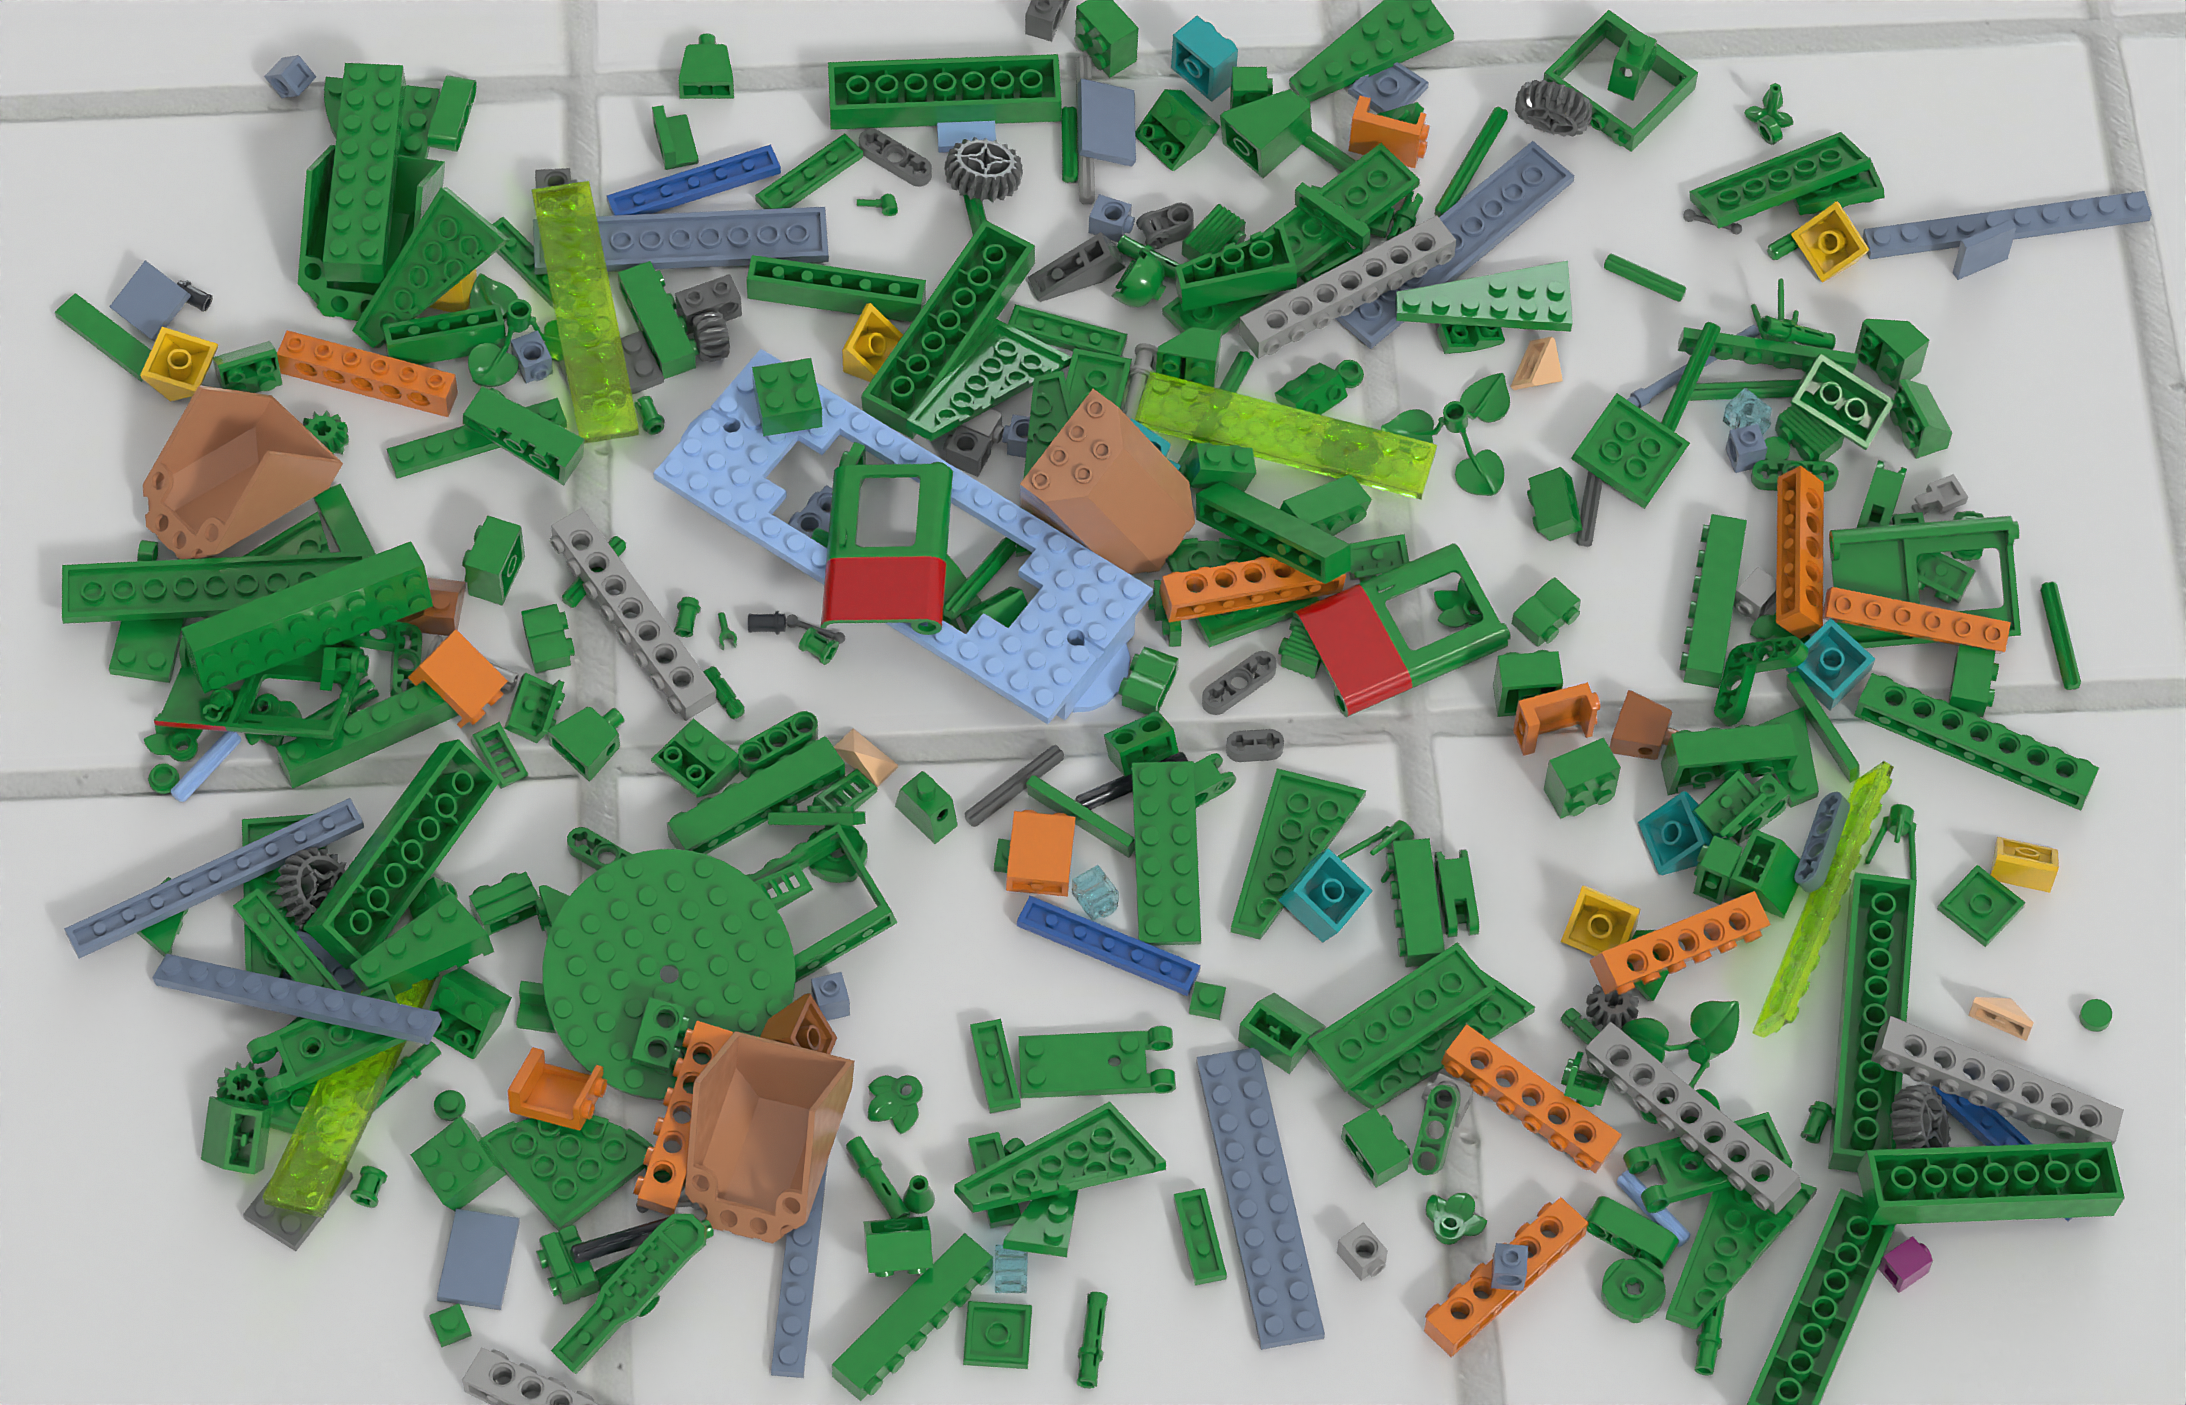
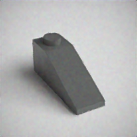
[1028,232,1126,302]

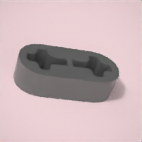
[1226,729,1284,762]

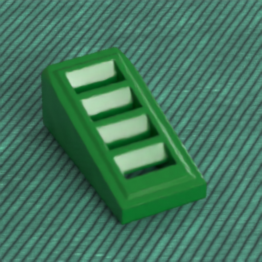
[471,722,528,789]
[812,769,878,811]
[755,863,813,910]

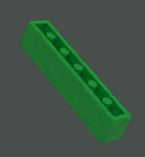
[746,255,926,322]
[1196,481,1351,584]
[1679,514,1747,689]
[276,682,459,789]
[667,736,845,854]
[832,1233,993,1401]

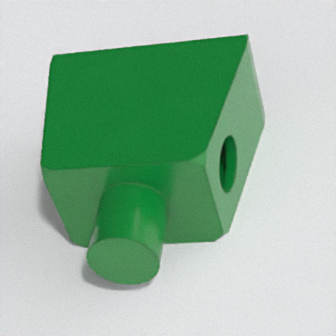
[1607,30,1657,101]
[679,33,734,99]
[548,707,625,782]
[895,771,958,844]

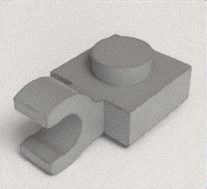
[1911,474,1968,515]

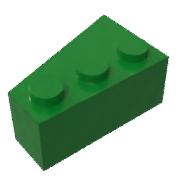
[1280,474,1372,536]

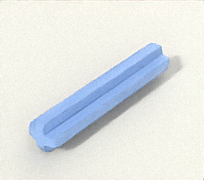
[171,732,241,802]
[1617,1170,1691,1247]

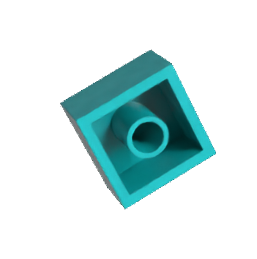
[1171,15,1238,102]
[1786,618,1875,711]
[1278,848,1373,943]

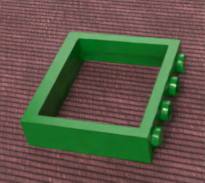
[1543,10,1698,152]
[746,824,898,983]

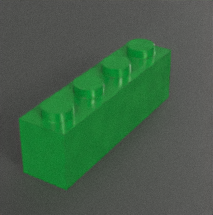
[618,261,699,379]
[382,304,506,365]
[1386,838,1445,967]

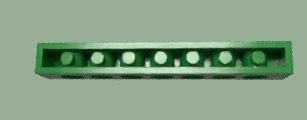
[1854,673,2099,811]

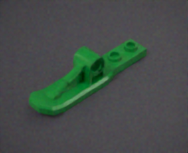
[551,1214,707,1374]

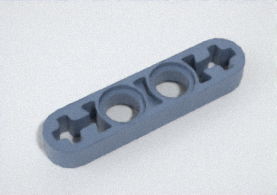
[1795,792,1850,892]

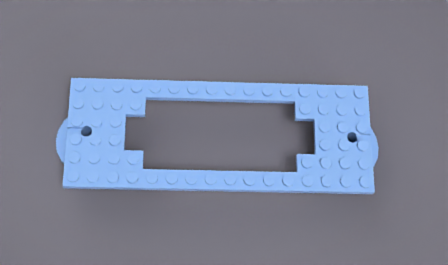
[653,349,1153,724]

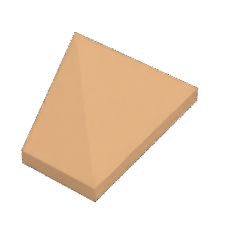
[1510,337,1563,390]
[834,728,898,787]
[1968,997,2034,1041]

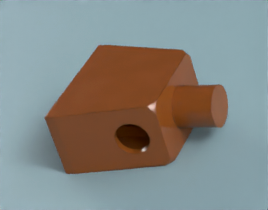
[1609,690,1679,760]

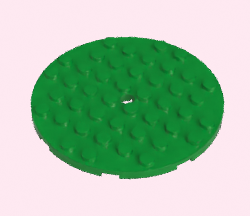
[542,849,795,1101]

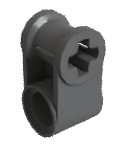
[1136,202,1194,250]

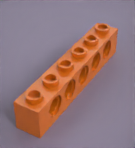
[277,330,458,417]
[1776,466,1824,639]
[1159,557,1346,622]
[1823,587,2011,654]
[1590,891,1771,995]
[633,1021,733,1216]
[1441,1025,1622,1174]
[1424,1197,1588,1357]

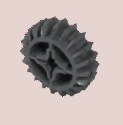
[1515,80,1593,137]
[944,137,1023,203]
[275,847,347,926]
[1890,1085,1951,1149]

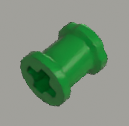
[798,627,839,665]
[350,1166,388,1208]

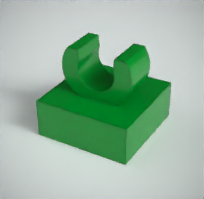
[320,647,351,691]

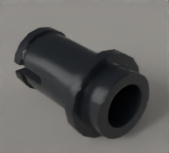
[177,280,213,312]
[748,611,786,635]

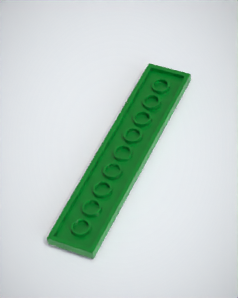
[1162,143,1420,337]
[62,551,369,624]

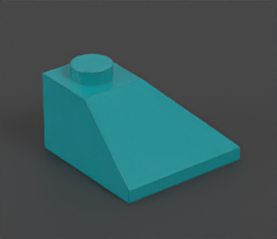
[1638,791,1713,876]

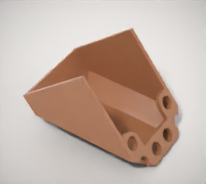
[143,385,343,559]
[1020,389,1195,574]
[685,1031,855,1244]

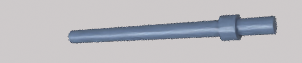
[1627,325,1760,408]

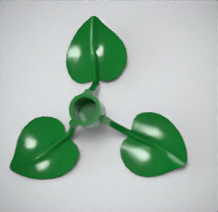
[468,273,596,387]
[1381,373,1510,496]
[1621,1001,1739,1124]

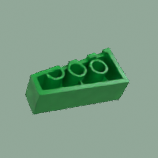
[1175,222,1297,311]
[463,386,585,486]
[1660,722,1798,795]
[350,892,494,996]

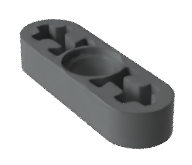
[859,129,932,187]
[1202,651,1277,715]

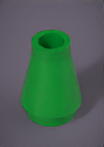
[903,1175,935,1214]

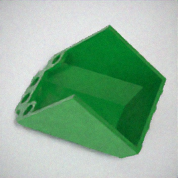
[297,145,445,321]

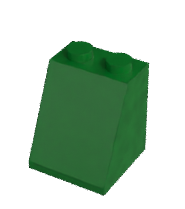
[1220,89,1312,178]

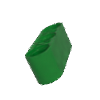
[427,75,477,152]
[738,711,818,778]
[1412,1085,1461,1175]
[1585,1196,1679,1269]

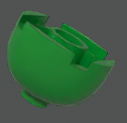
[1111,247,1166,308]

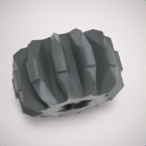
[692,312,730,362]
[1586,984,1639,1030]

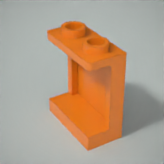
[1348,95,1430,168]
[408,629,508,728]
[1513,682,1600,756]
[1006,810,1076,897]
[508,1047,607,1131]

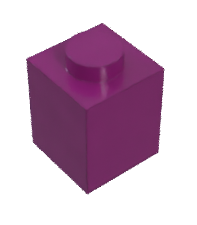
[1879,1236,1933,1293]

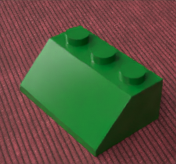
[1790,354,1895,450]

